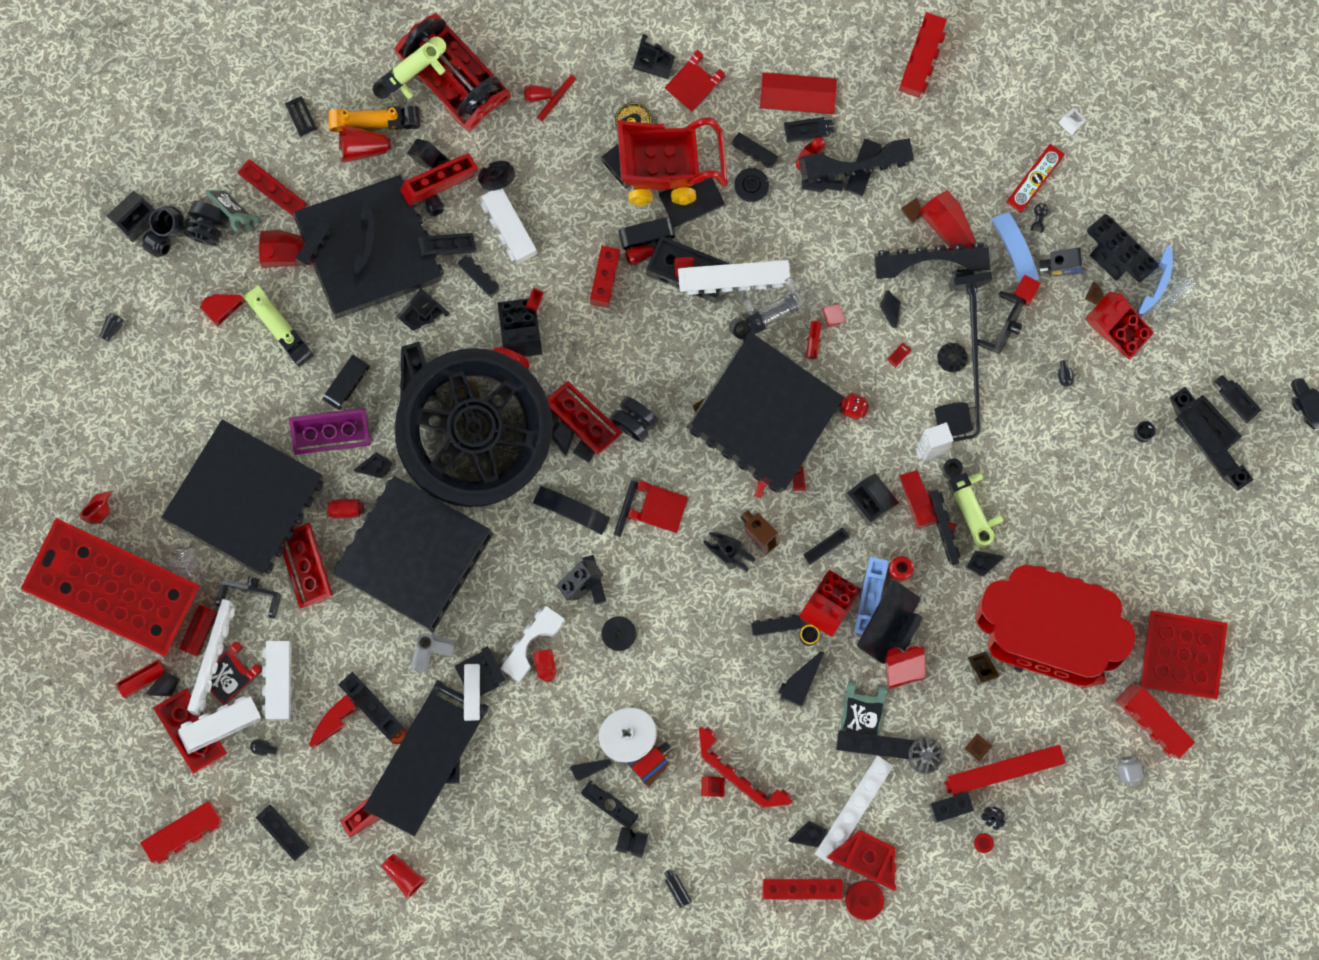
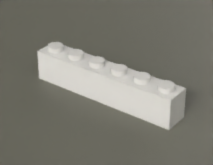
[678,260,790,295]

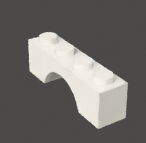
[500,606,565,684]

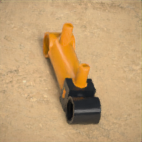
[328,106,421,132]

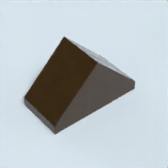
[968,651,999,686]

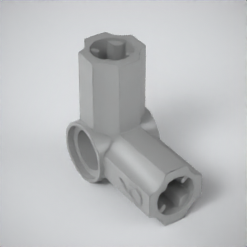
[410,633,456,673]

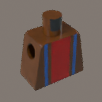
[740,510,780,555]
[627,741,673,788]

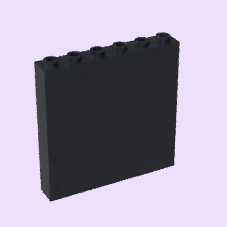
[294,175,444,320]
[686,332,844,493]
[161,419,324,577]
[333,476,494,633]

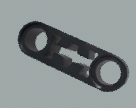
[618,217,675,250]
[323,355,370,410]

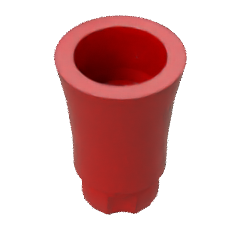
[381,854,426,899]

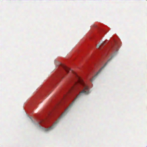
[805,320,821,359]

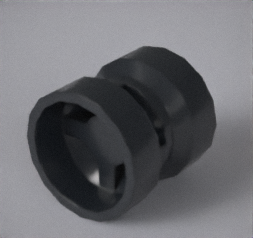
[1134,421,1156,443]

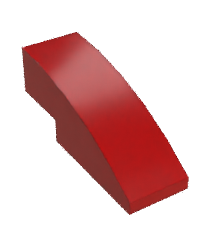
[309,695,357,749]

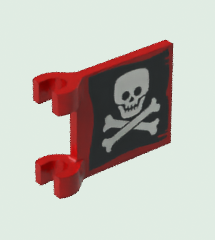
[210,641,262,705]

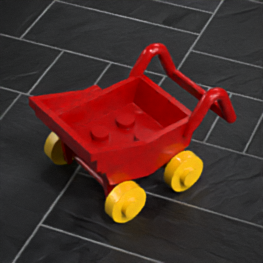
[617,117,728,207]

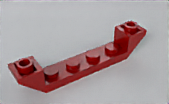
[699,726,793,808]

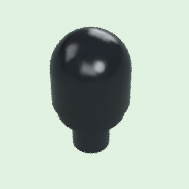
[1058,360,1074,387]
[250,739,278,756]

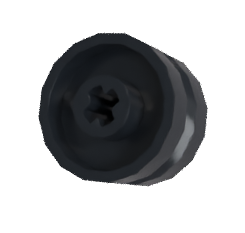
[609,396,659,443]

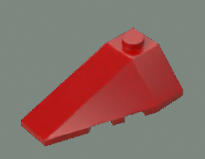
[919,190,976,248]
[259,230,313,268]

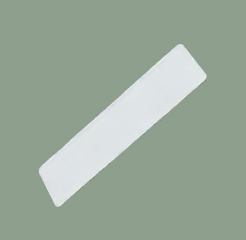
[464,664,480,721]

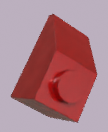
[200,294,245,327]

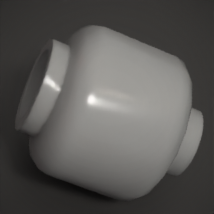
[1117,756,1145,786]

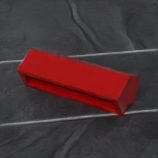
[179,605,217,657]
[116,659,166,698]

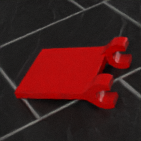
[664,49,726,112]
[627,480,688,533]

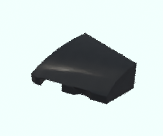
[633,34,675,79]
[397,289,450,331]

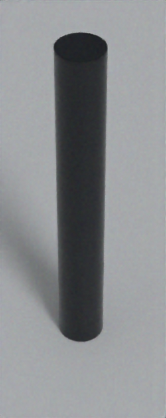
[614,481,638,537]

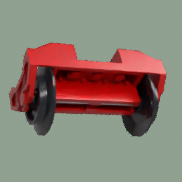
[394,13,511,133]

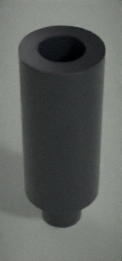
[664,869,692,908]

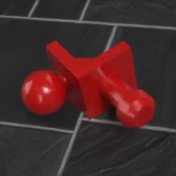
[795,137,826,171]

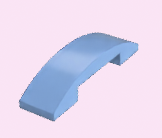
[992,212,1039,281]
[1138,246,1173,317]
[854,557,889,634]

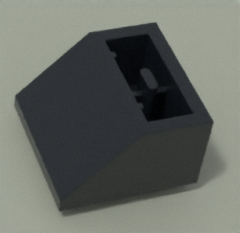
[106,191,157,243]
[845,473,899,526]

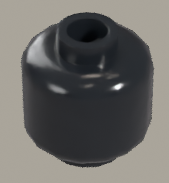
[142,230,171,258]

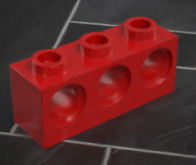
[590,245,620,308]

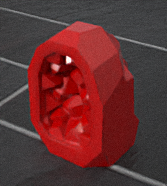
[533,649,556,682]

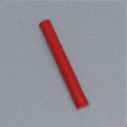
[536,74,576,122]

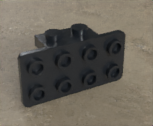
[1087,214,1159,282]
[857,580,923,664]

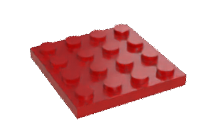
[1140,610,1228,700]

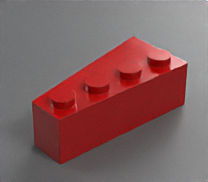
[898,12,947,98]
[1115,684,1195,759]

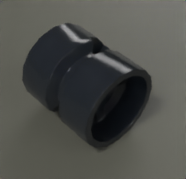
[615,827,648,858]

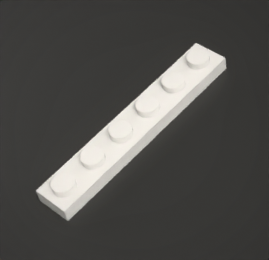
[187,599,235,716]
[814,755,893,865]

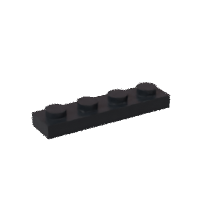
[927,488,961,565]
[836,730,916,759]

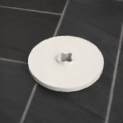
[599,708,657,762]

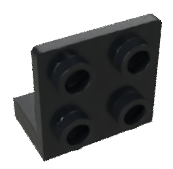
[455,646,506,696]

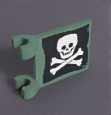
[205,190,262,231]
[840,681,887,735]

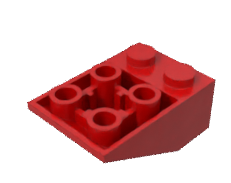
[1085,292,1154,360]
[799,570,862,637]

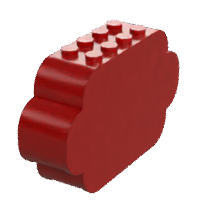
[975,565,1135,687]

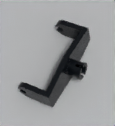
[978,291,1024,354]
[216,577,282,619]

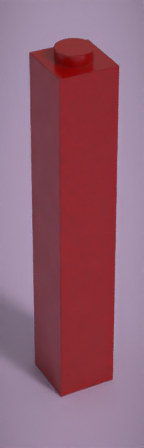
[944,744,1066,796]

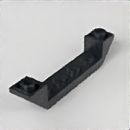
[1169,387,1254,491]

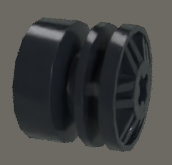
[181,201,229,246]

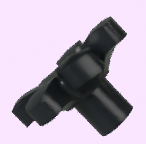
[981,807,1006,830]

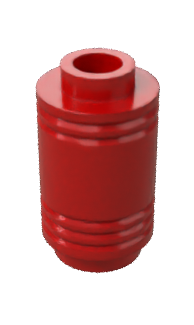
[327,498,364,519]

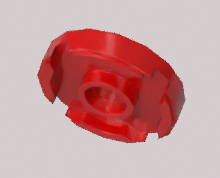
[845,880,885,920]

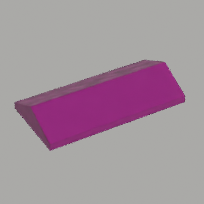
[288,408,370,455]

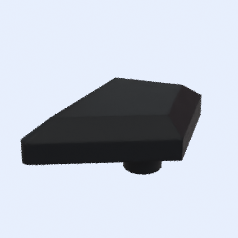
[880,290,900,328]
[552,419,574,456]
[354,452,392,479]
[966,551,1004,577]
[146,671,180,697]
[788,820,826,847]

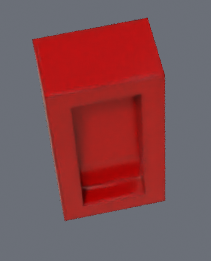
[526,287,544,311]
[887,342,911,368]
[792,466,806,491]

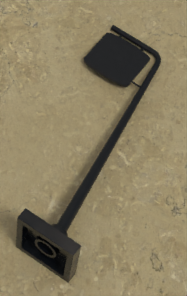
[934,272,992,442]

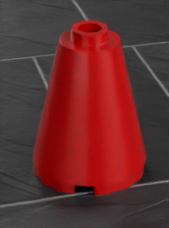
[339,125,391,163]

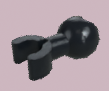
[1030,203,1049,233]

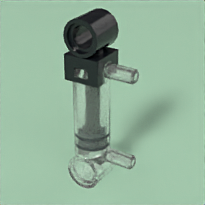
[729,277,818,340]

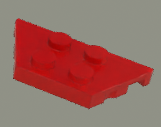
[826,830,896,891]

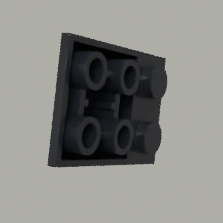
[497,298,543,357]

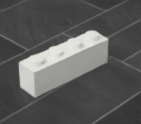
[480,188,537,265]
[915,422,953,463]
[262,641,292,721]
[178,696,261,754]

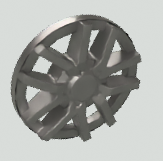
[908,737,943,774]

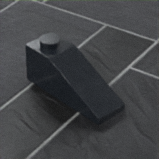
[778,651,824,708]

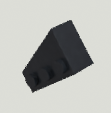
[400,341,438,403]

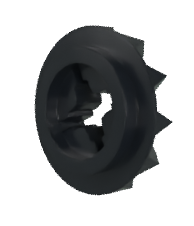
[937,342,968,373]

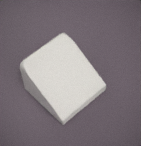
[1058,108,1087,135]

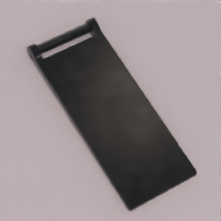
[363,680,489,836]

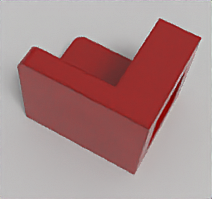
[1013,275,1041,307]

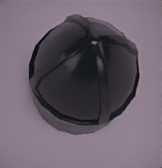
[149,206,184,236]

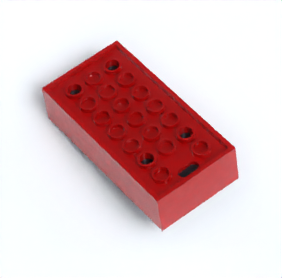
[20,518,200,658]

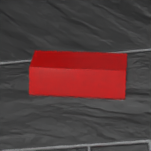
[760,72,837,115]
[547,381,623,455]
[282,523,333,609]
[153,688,227,774]

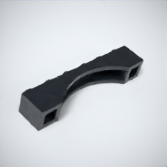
[799,138,914,183]
[874,242,990,279]

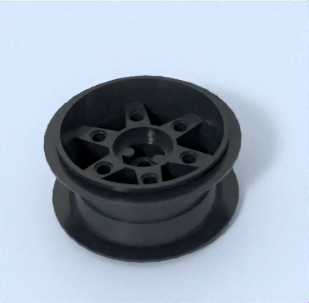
[394,348,553,507]

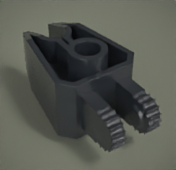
[1290,378,1319,430]
[703,532,756,572]

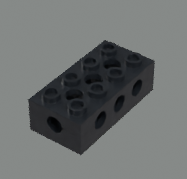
[646,236,730,304]

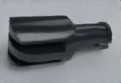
[801,177,843,192]

